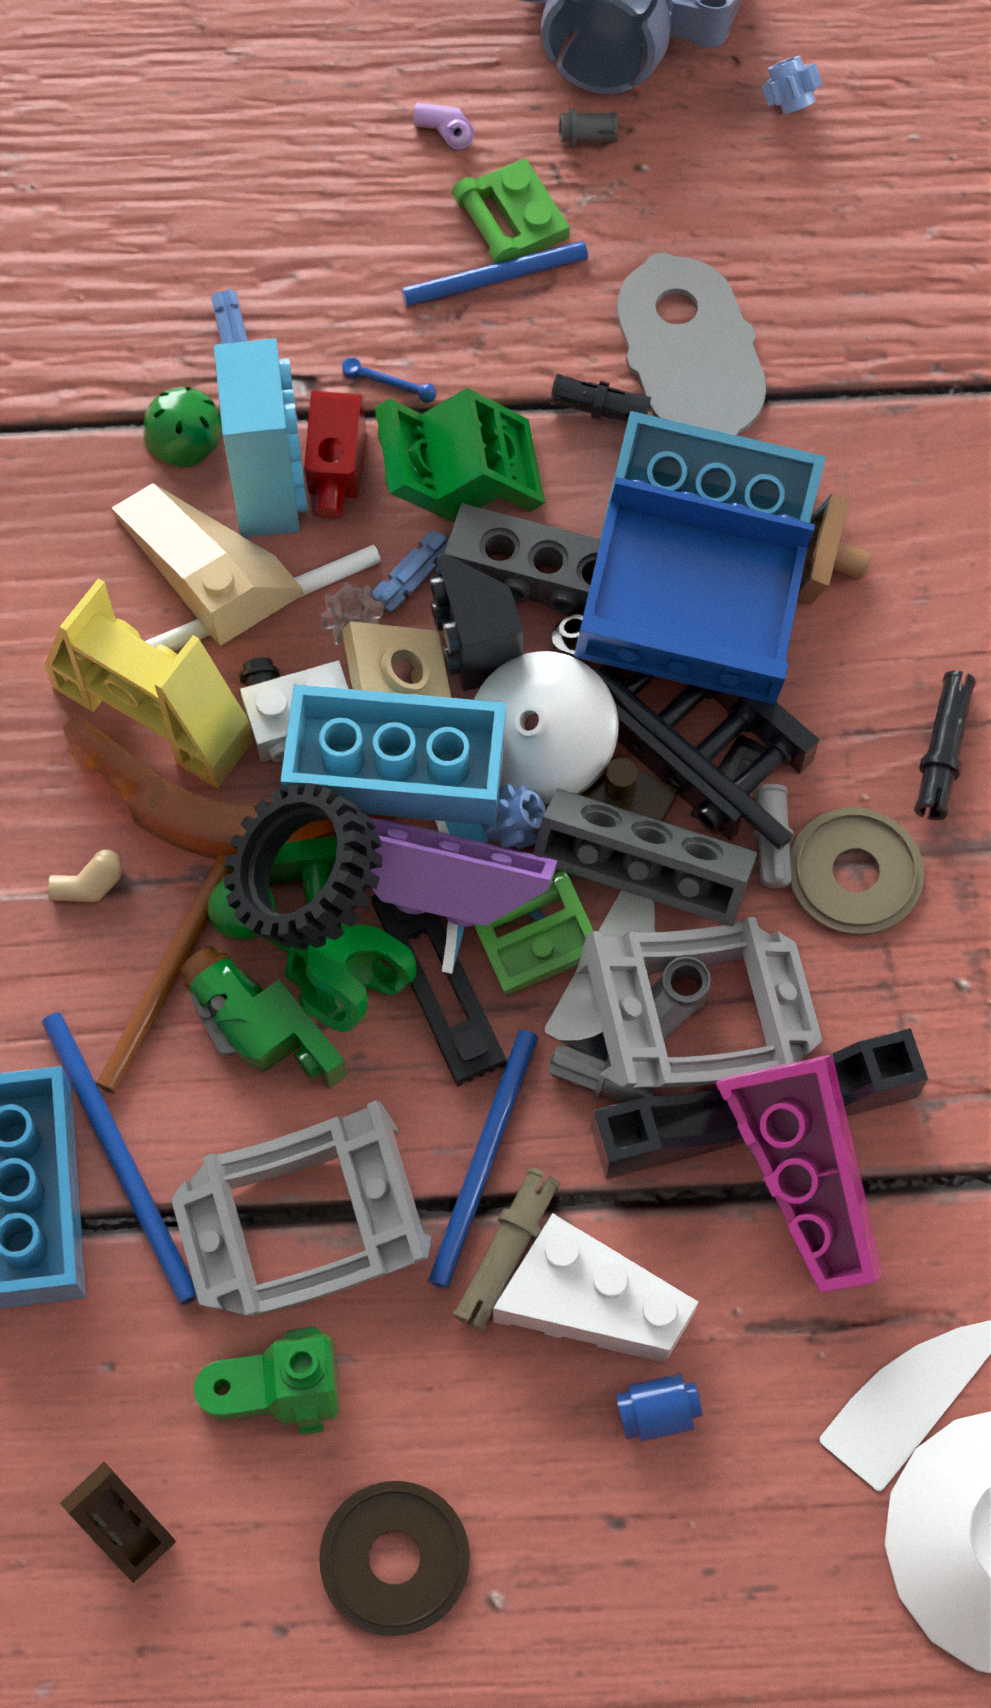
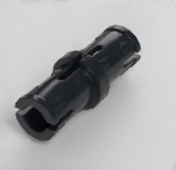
[550,373,652,422]

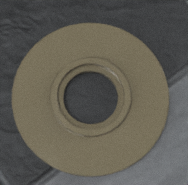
[790,807,924,935]

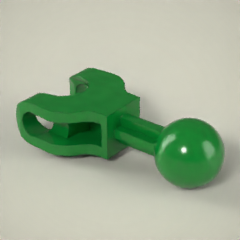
[207,879,416,1032]

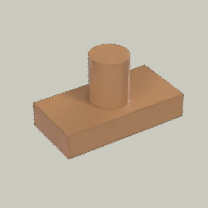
[797,493,871,605]

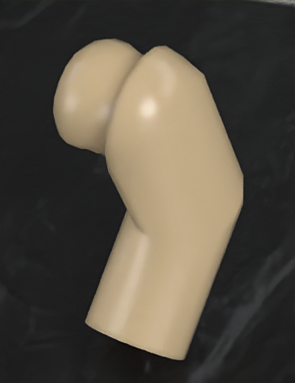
[48,849,122,902]

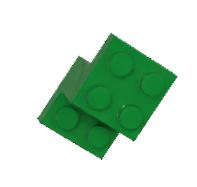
[375,388,545,523]

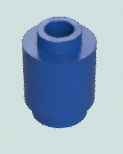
[616,1373,703,1442]

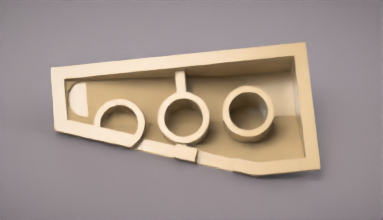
[112,483,304,646]

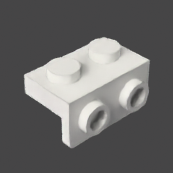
[240,660,348,763]

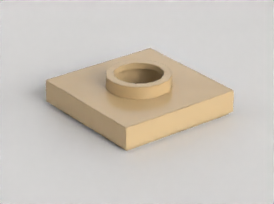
[342,621,451,698]

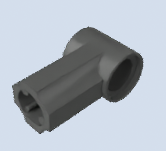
[651,956,711,1042]

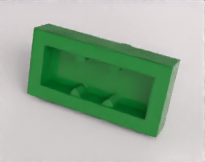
[269,836,337,905]

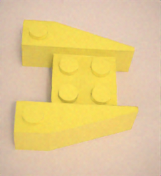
[45,578,253,789]

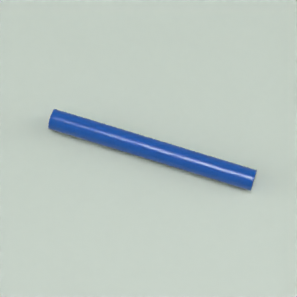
[401,241,588,307]

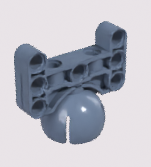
[523,0,742,94]

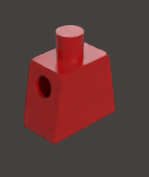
[304,390,367,518]

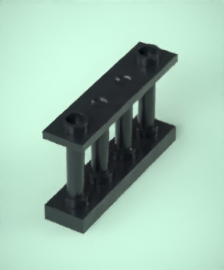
[614,673,820,841]

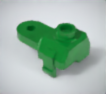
[194,1327,340,1435]

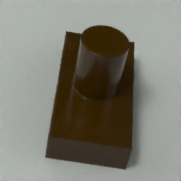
[580,758,678,822]
[60,1462,177,1583]

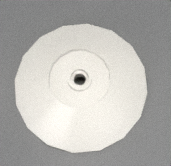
[884,1412,991,1674]

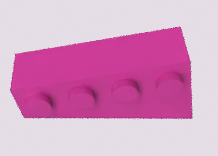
[715,1054,883,1293]

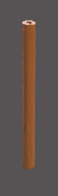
[96,855,233,1094]

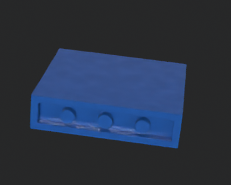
[574,477,815,705]

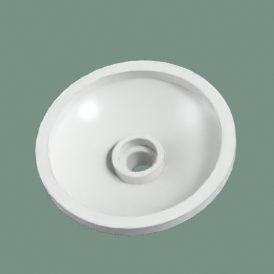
[474,651,619,806]

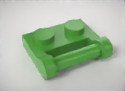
[451,158,570,264]
[474,870,594,997]

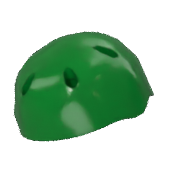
[143,387,222,467]

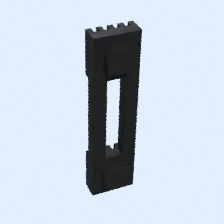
[371,894,507,1087]

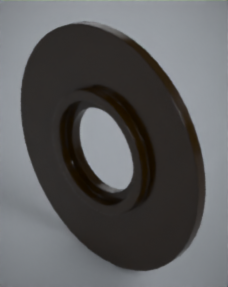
[319,1481,470,1636]

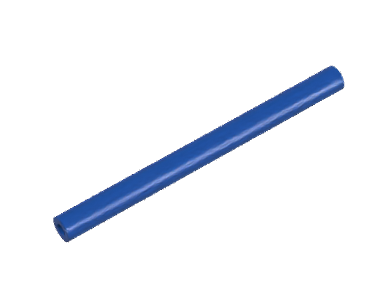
[428,1030,539,1289]

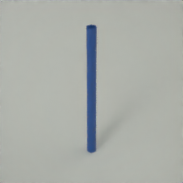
[42,1012,197,1305]

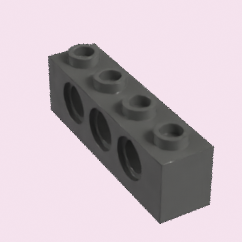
[444,503,601,614]
[533,788,758,926]

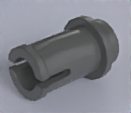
[559,108,618,147]

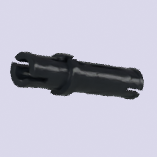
[914,670,976,820]

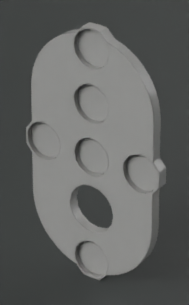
[617,252,766,436]

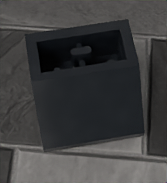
[430,554,524,692]

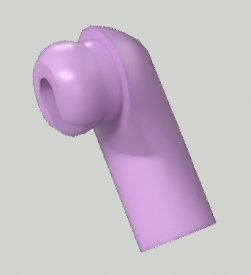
[413,103,474,149]

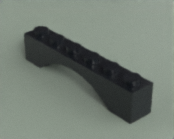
[591,1028,928,1179]

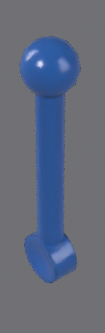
[342,357,437,403]

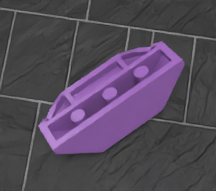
[366,815,558,926]

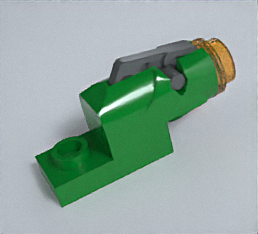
[180,946,347,1089]

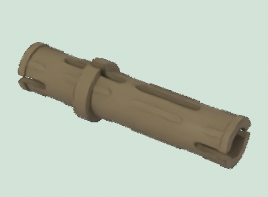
[452,1167,560,1332]

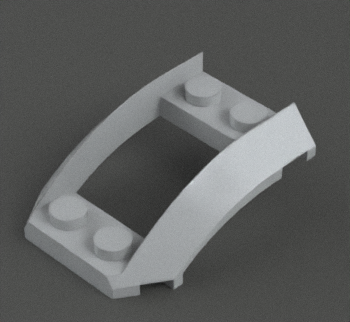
[576,917,823,1087]
[171,1100,432,1317]

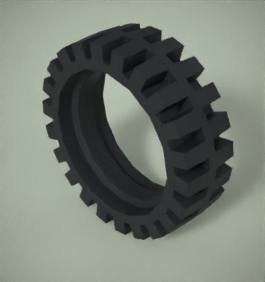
[224,783,382,950]

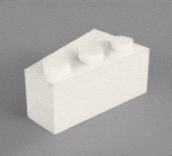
[493,1213,698,1363]

